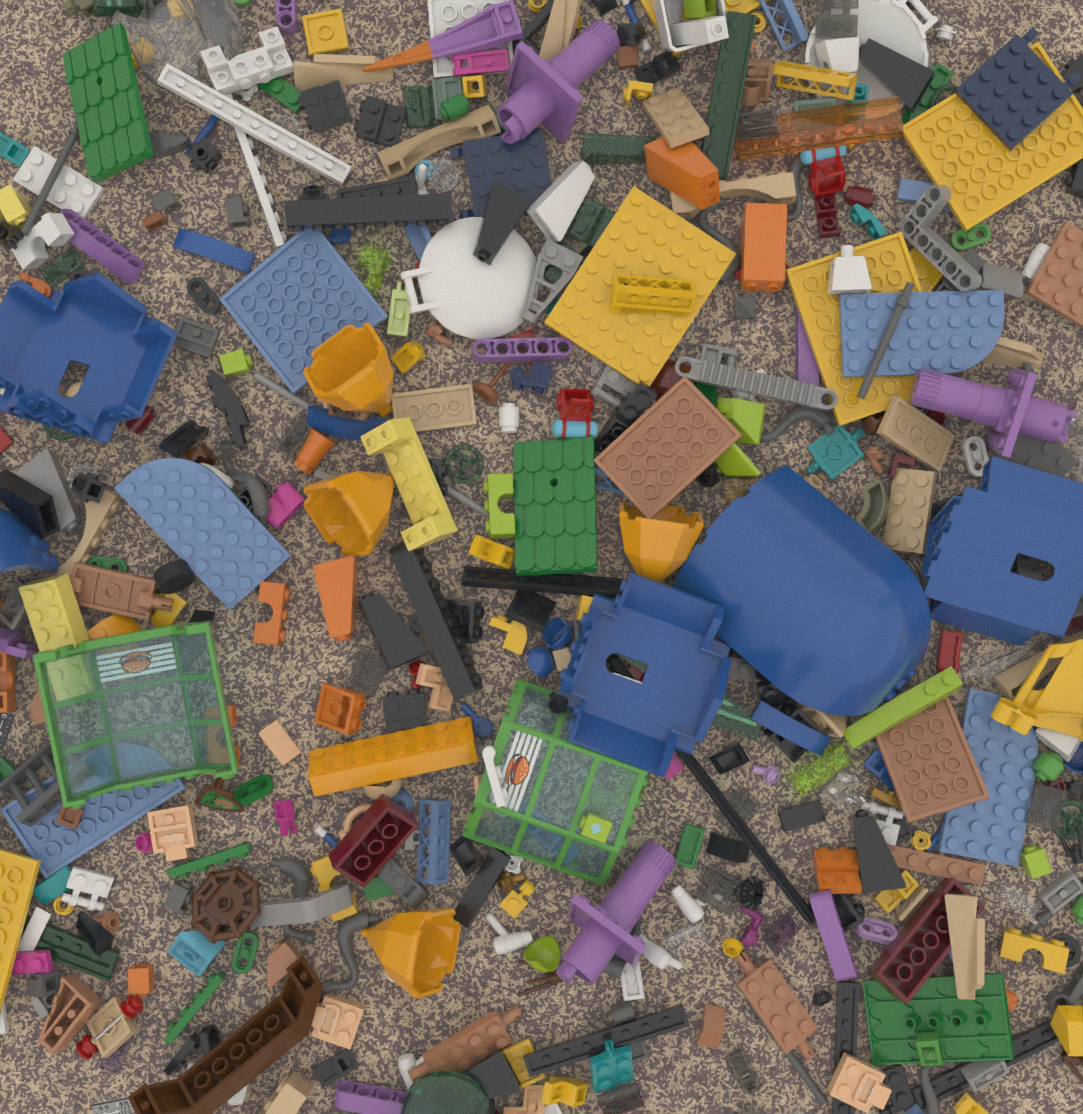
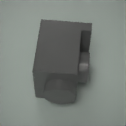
[225,195,252,228]
[163,879,193,915]
[26,970,60,997]

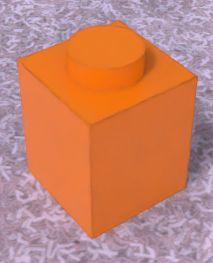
[128,964,155,997]

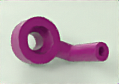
[740,906,763,947]

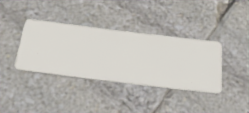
[17,907,51,952]

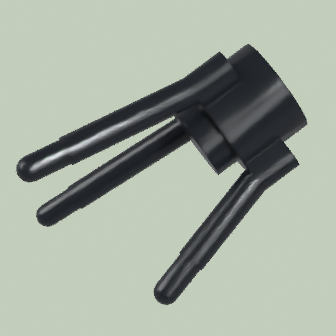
[1054,811,1083,864]

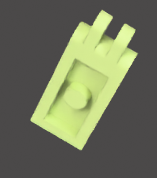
[387,281,411,338]

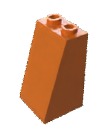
[644,137,720,210]
[740,203,787,292]
[312,555,359,642]

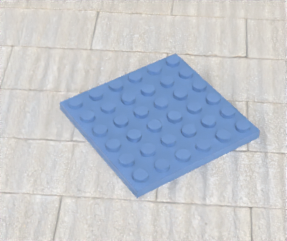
[219,228,389,394]

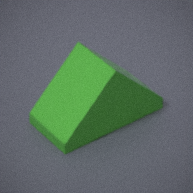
[916,1031,943,1067]

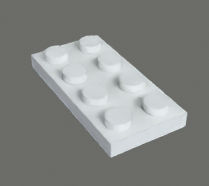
[13,146,105,219]

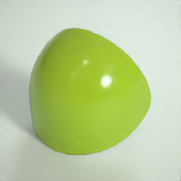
[523,936,561,973]

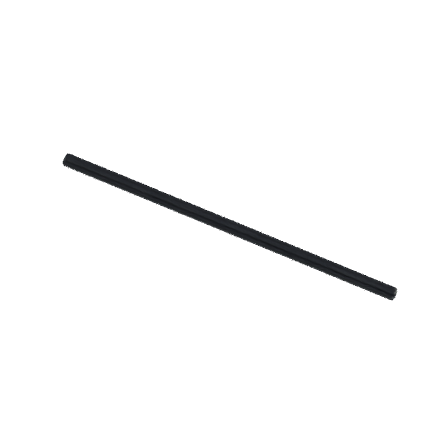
[607,655,816,925]

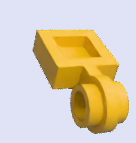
[499,879,536,919]

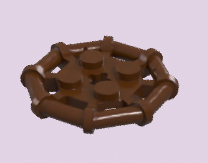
[190,866,261,944]

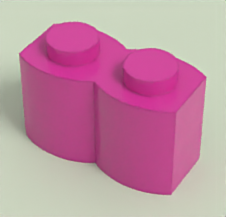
[266,482,306,530]

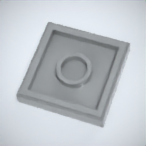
[980,262,1024,298]

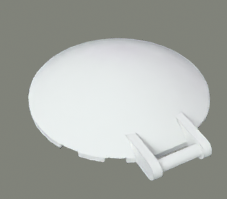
[805,0,939,121]
[400,217,539,340]

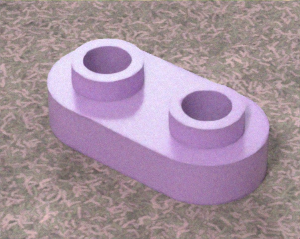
[855,917,898,945]

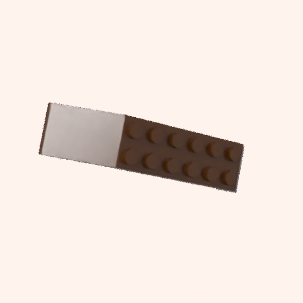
[128,955,323,1114]

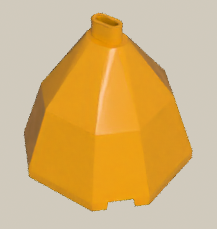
[303,323,394,417]
[304,471,395,557]
[619,502,704,583]
[361,907,461,999]

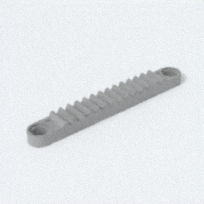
[675,357,838,411]

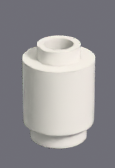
[499,403,519,433]

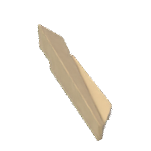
[293,54,394,91]
[980,336,1044,369]
[945,894,985,999]

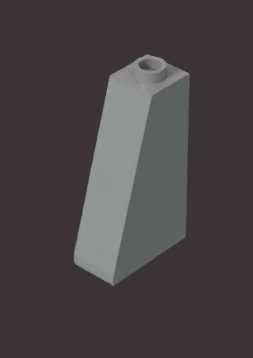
[14,448,82,532]

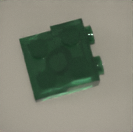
[567,198,616,248]

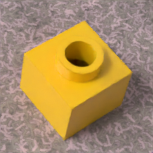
[462,74,487,98]

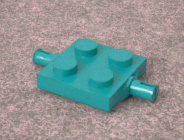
[805,424,865,480]
[589,1040,633,1096]

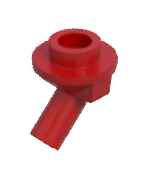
[409,660,428,690]

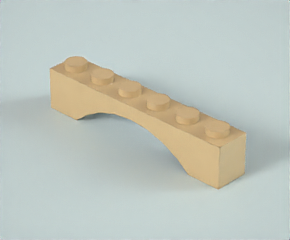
[377,104,501,180]
[670,171,796,219]
[42,489,122,578]
[994,630,1083,700]

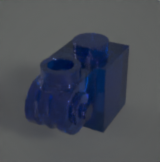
[510,362,553,395]

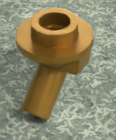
[497,872,526,893]

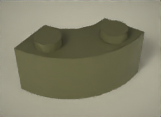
[855,478,889,536]

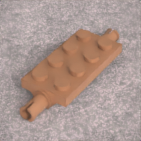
[48,562,174,621]
[734,949,818,1061]
[407,1005,523,1086]

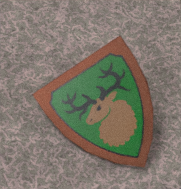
[194,777,245,812]

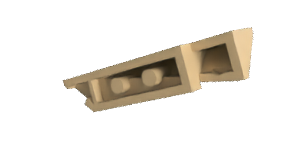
[539,0,582,62]

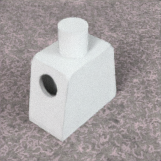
[815,37,859,88]
[827,245,871,295]
[1036,727,1082,762]

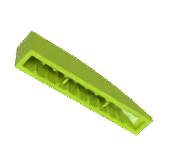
[844,666,963,750]

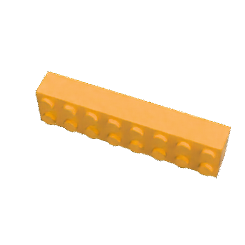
[308,717,479,797]

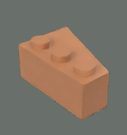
[38,974,103,1055]

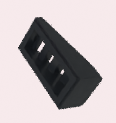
[75,911,114,955]

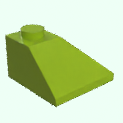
[717,397,766,445]
[713,443,761,479]

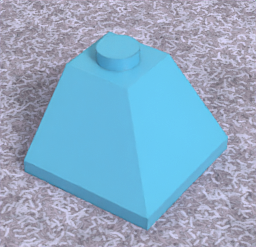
[167,931,225,978]

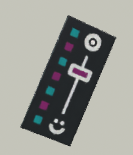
[0,712,15,750]

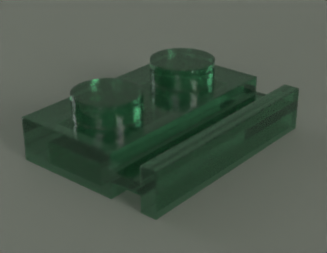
[402,86,437,128]

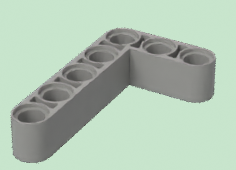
[899,185,982,291]
[247,884,353,927]

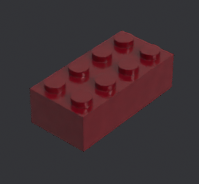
[328,794,419,888]

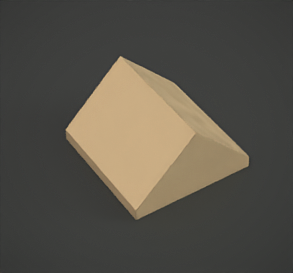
[796,702,847,738]

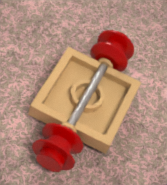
[76,995,143,1059]

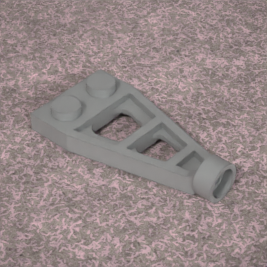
[521,239,584,325]

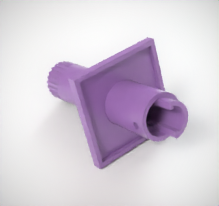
[497,20,620,144]
[909,367,1077,457]
[556,840,677,985]

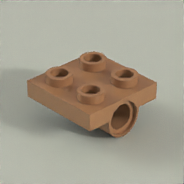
[741,59,773,106]

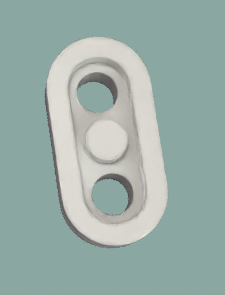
[962,436,989,477]

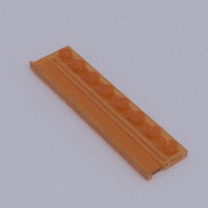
[735,96,903,161]

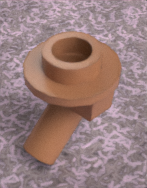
[425,322,453,347]
[864,446,884,474]
[91,912,120,933]

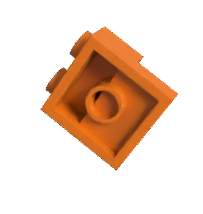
[314,683,366,735]
[813,847,862,894]

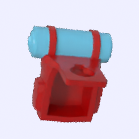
[800,138,846,196]
[552,389,599,439]

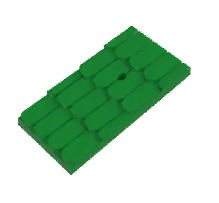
[63,23,154,184]
[513,437,598,576]
[862,972,1015,1065]

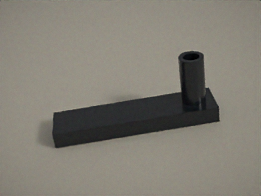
[512,0,554,56]

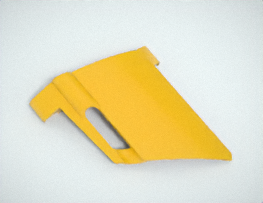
[990,638,1083,741]

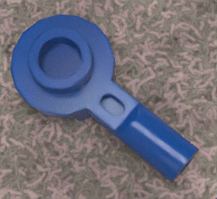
[327,227,351,245]
[460,702,494,738]

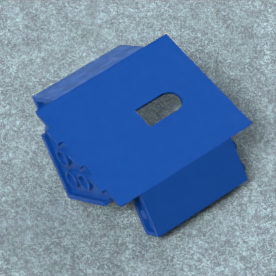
[0,272,178,444]
[921,456,1083,646]
[557,572,732,777]

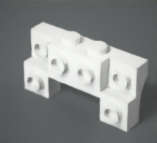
[200,27,294,95]

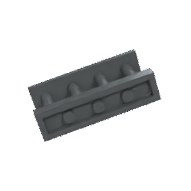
[0,731,96,827]

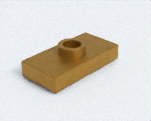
[868,786,903,811]

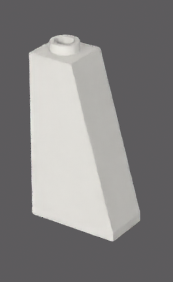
[668,16,729,46]
[526,161,595,242]

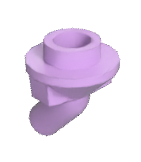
[750,764,781,785]

